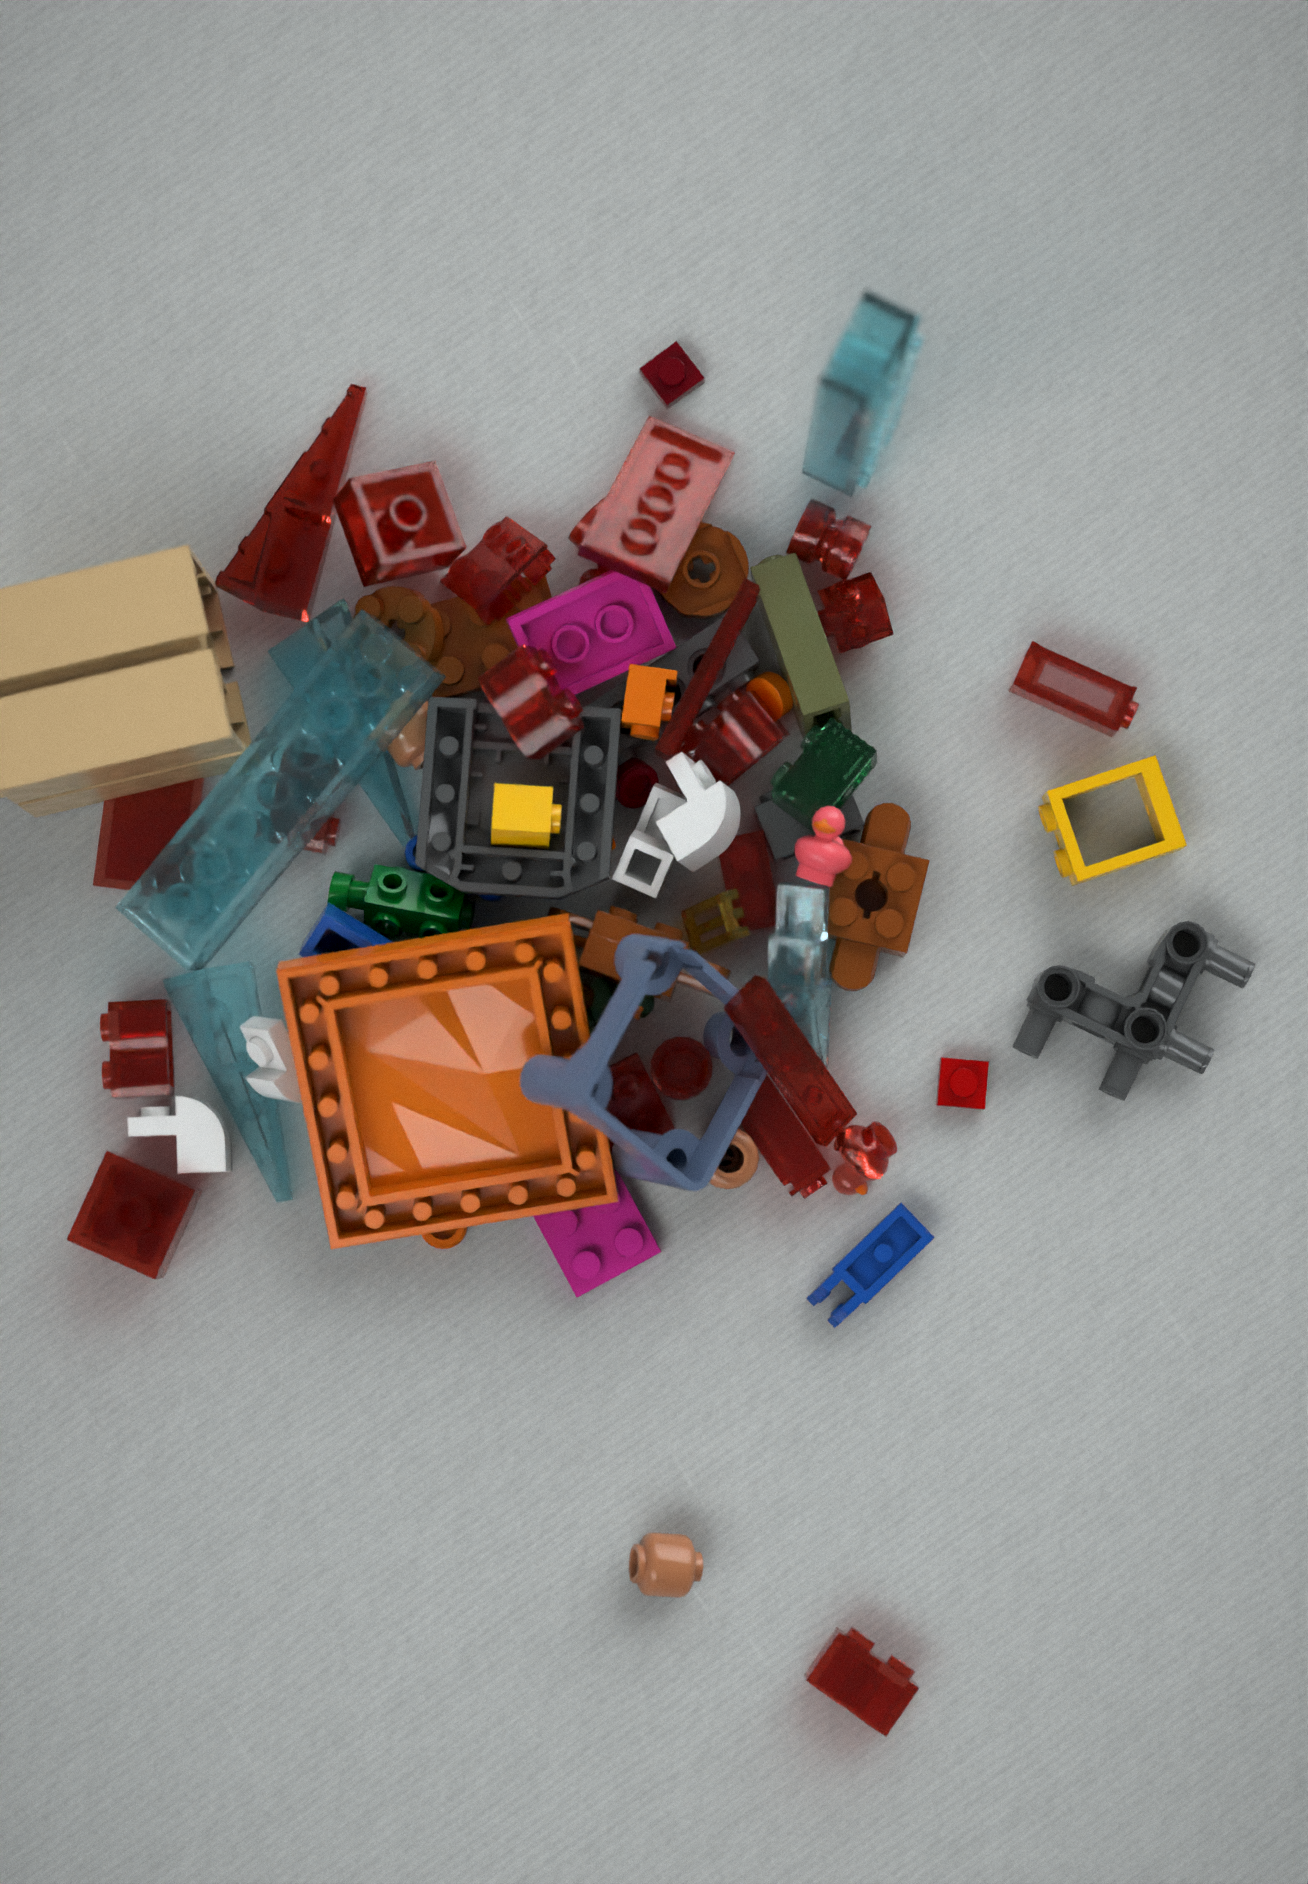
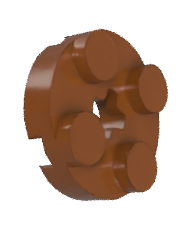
[654,522,749,619]
[350,586,444,682]

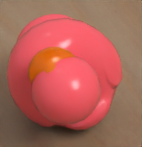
[794,806,852,887]

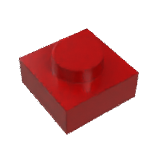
[936,1057,989,1110]

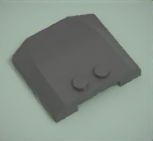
[415,696,622,900]

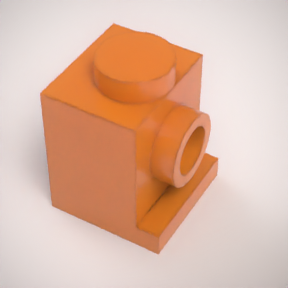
[621,664,678,740]

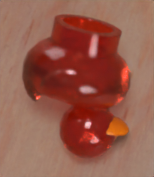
[832,1121,897,1195]

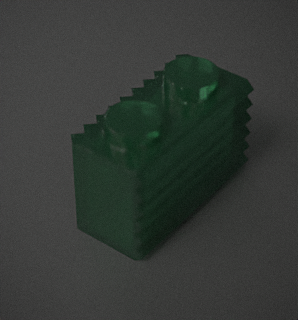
[770,718,877,833]

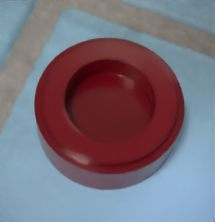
[616,758,659,809]

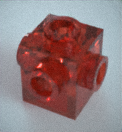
[817,572,894,654]

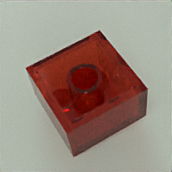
[333,460,467,587]
[66,1151,203,1279]

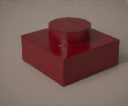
[639,341,705,410]

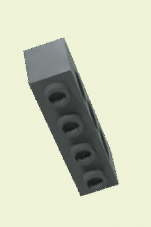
[586,614,760,767]

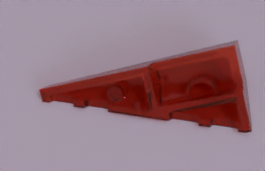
[215,384,367,623]

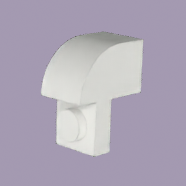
[656,752,741,872]
[612,783,687,898]
[239,1016,302,1103]
[128,1096,232,1174]

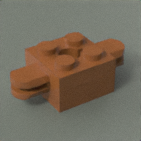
[811,803,930,991]
[547,906,731,1003]

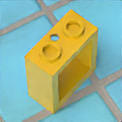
[1038,755,1187,886]

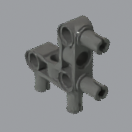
[1012,921,1255,1101]

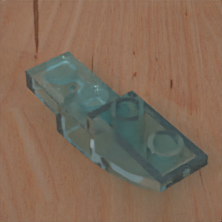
[768,882,832,1074]

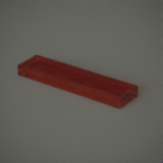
[655,578,761,761]
[723,975,857,1147]

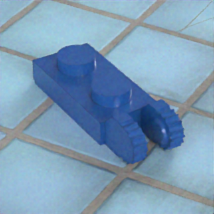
[806,1202,935,1328]

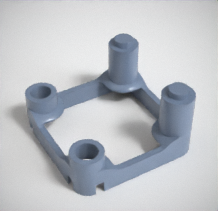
[520,934,780,1191]

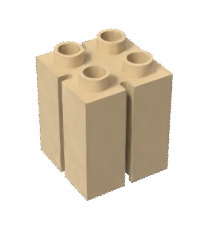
[0,545,257,818]

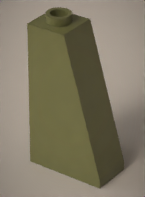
[750,553,853,754]

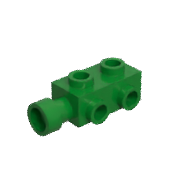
[328,864,475,938]

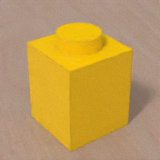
[491,783,562,850]

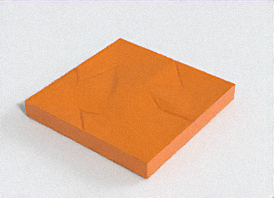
[276,913,618,1250]

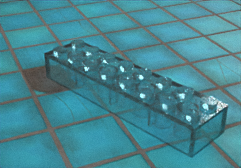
[802,290,925,498]
[115,609,446,971]

